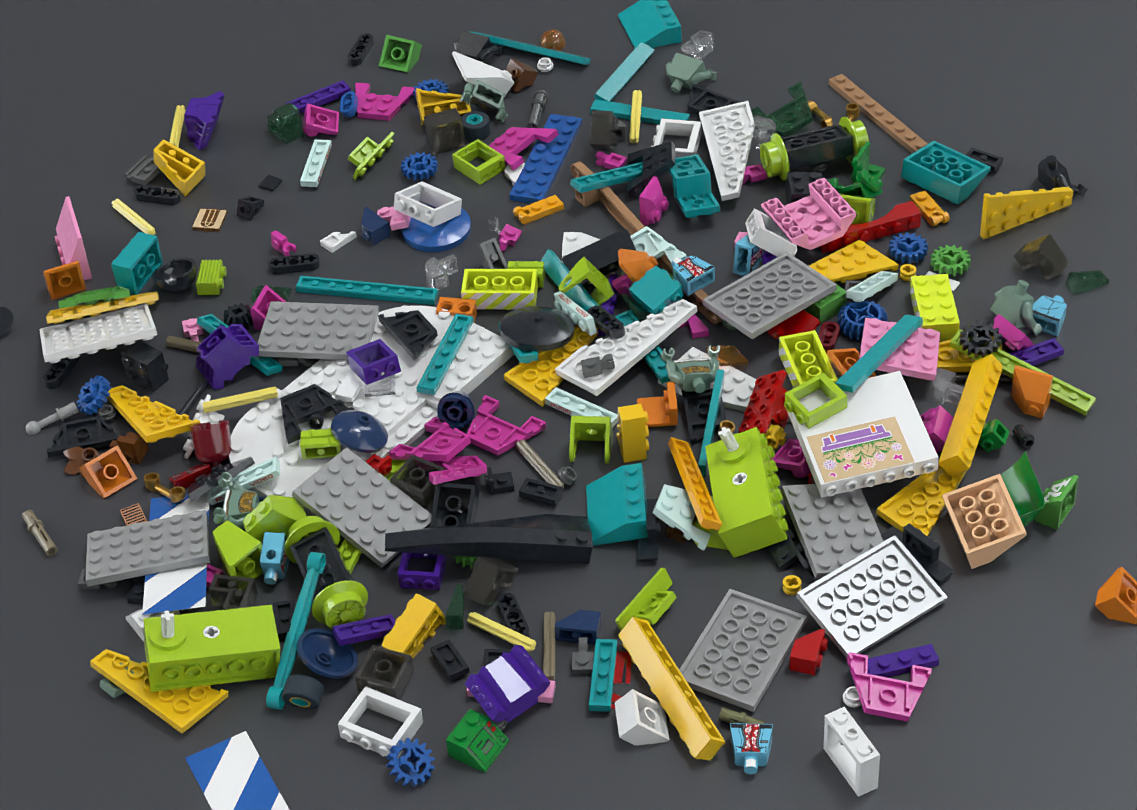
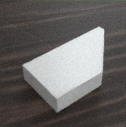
[504,163,525,186]
[320,231,356,253]
[335,371,360,403]

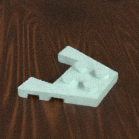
[621,226,687,295]
[653,484,714,551]

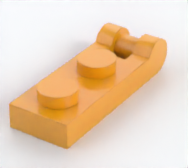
[909,191,950,227]
[513,195,564,224]

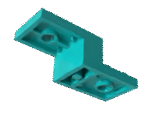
[668,154,720,218]

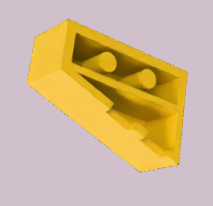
[415,88,471,125]
[153,139,205,197]
[616,404,650,463]
[381,593,448,664]

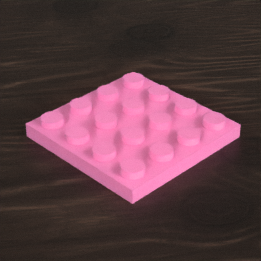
[859,318,940,381]

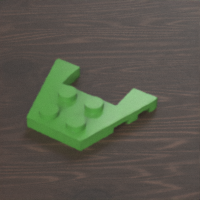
[58,286,130,308]

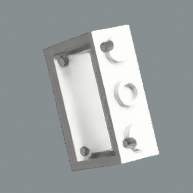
[651,119,701,158]
[394,182,462,227]
[745,208,797,257]
[338,686,423,758]
[823,707,880,797]

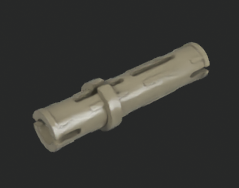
[22,510,58,557]

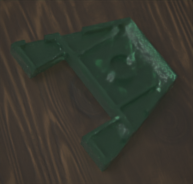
[751,81,814,137]

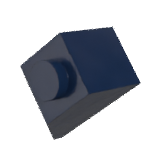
[361,207,390,245]
[555,610,602,645]

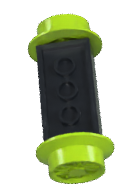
[760,117,869,181]
[284,516,368,629]

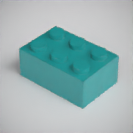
[111,232,163,295]

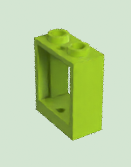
[452,139,506,185]
[784,372,847,429]

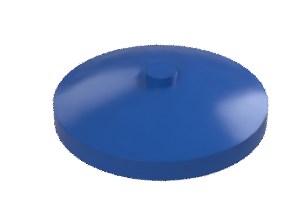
[401,204,471,252]

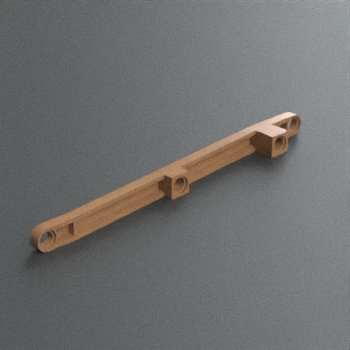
[570,161,722,324]

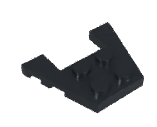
[627,141,675,196]
[280,384,355,444]

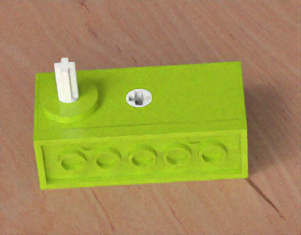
[705,427,788,558]
[143,605,280,692]

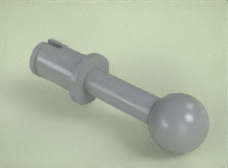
[25,401,79,435]

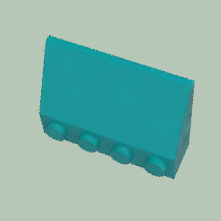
[618,0,682,49]
[901,141,991,204]
[586,463,648,546]

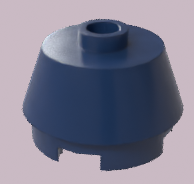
[437,391,475,429]

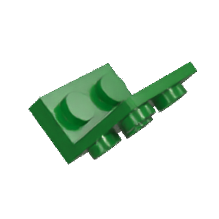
[851,142,885,183]

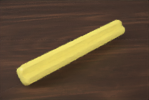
[629,90,642,143]
[169,105,185,147]
[112,199,156,235]
[203,387,278,413]
[467,612,536,652]

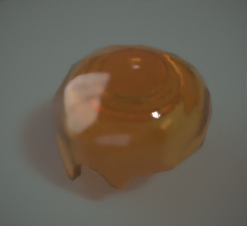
[540,29,566,50]

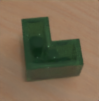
[267,102,303,144]

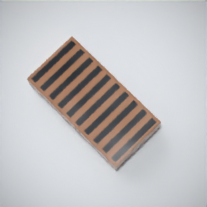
[120,503,147,526]

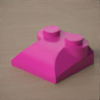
[303,104,339,137]
[639,176,669,226]
[993,314,1034,351]
[773,438,811,478]

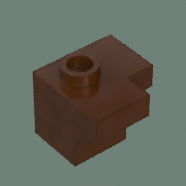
[506,59,538,92]
[109,432,149,464]

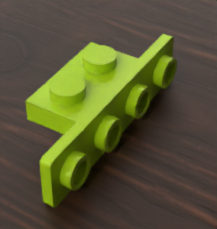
[348,132,395,180]
[615,568,677,631]

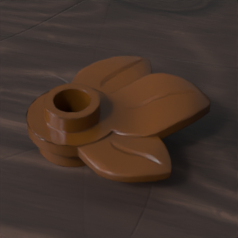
[63,447,99,478]

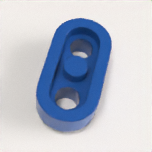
[340,91,358,117]

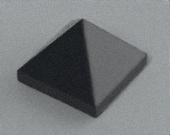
[258,174,282,191]

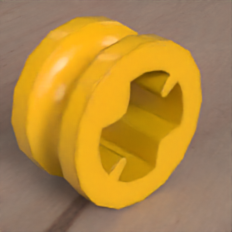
[900,264,916,281]
[783,575,802,595]

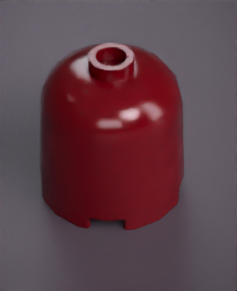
[190,420,231,467]

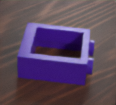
[346,339,401,385]
[398,552,448,590]

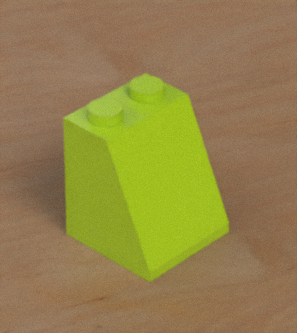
[243,495,307,542]
[213,520,263,594]

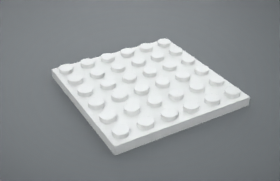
[39,303,157,363]

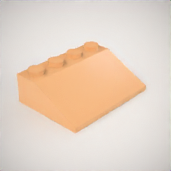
[942,474,1027,569]

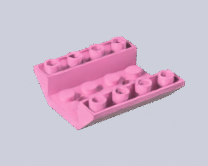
[761,178,857,250]

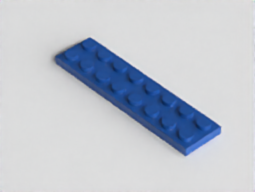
[509,114,583,203]

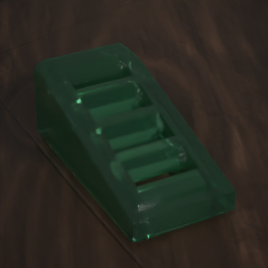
[1066,270,1110,293]
[445,584,464,630]

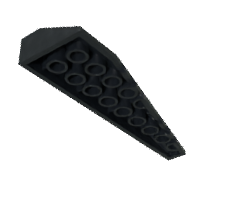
[385,514,593,564]

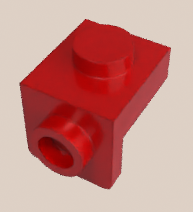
[365,454,392,476]

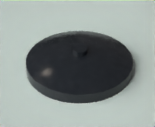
[500,306,574,352]

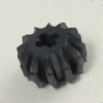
[223,303,253,329]

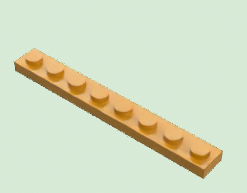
[668,437,722,531]

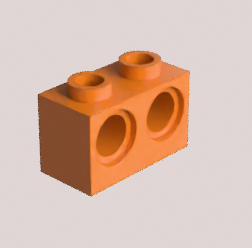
[436,297,477,323]

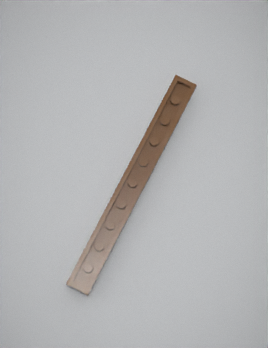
[828,74,928,154]

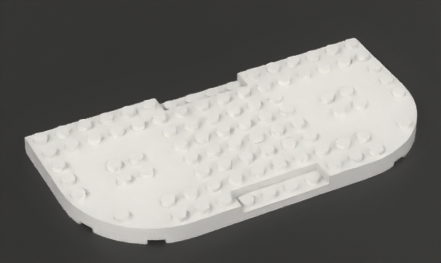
[229,305,514,516]

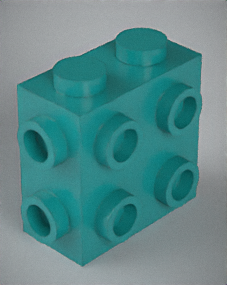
[629,266,684,315]

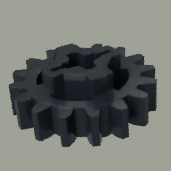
[959,320,1002,358]

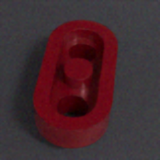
[818,321,840,352]

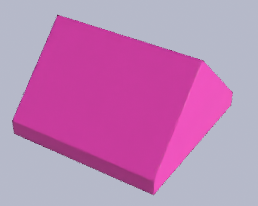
[251,285,286,330]

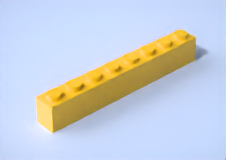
[939,354,1003,476]
[618,617,725,761]

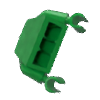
[828,170,883,198]

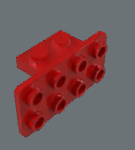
[766,310,820,340]
[738,370,789,434]

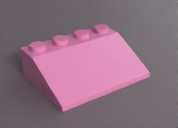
[54,196,92,281]

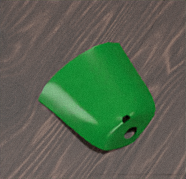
[1001,451,1045,527]

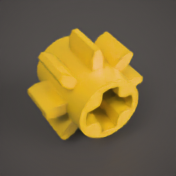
[765,425,787,449]

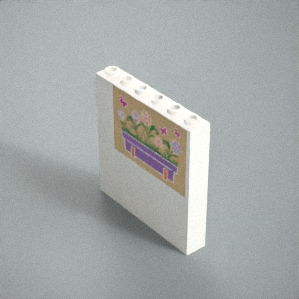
[787,371,938,498]

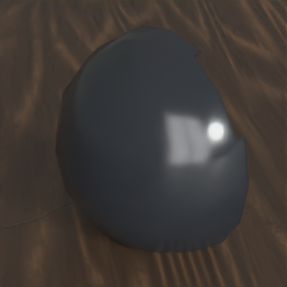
[152,258,197,293]

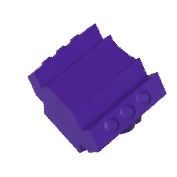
[184,91,225,150]
[196,324,259,389]
[465,645,551,722]

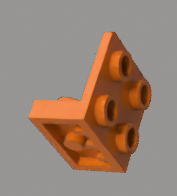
[637,382,678,427]

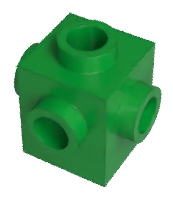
[978,418,1010,452]

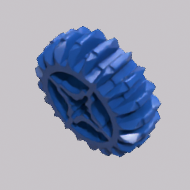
[837,299,888,341]

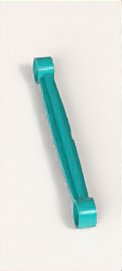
[266,552,326,710]

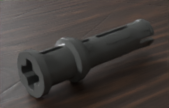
[527,90,549,128]

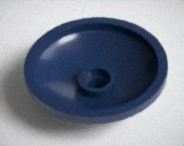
[331,410,388,453]
[296,629,358,679]

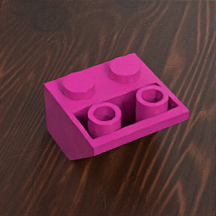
[920,405,954,453]

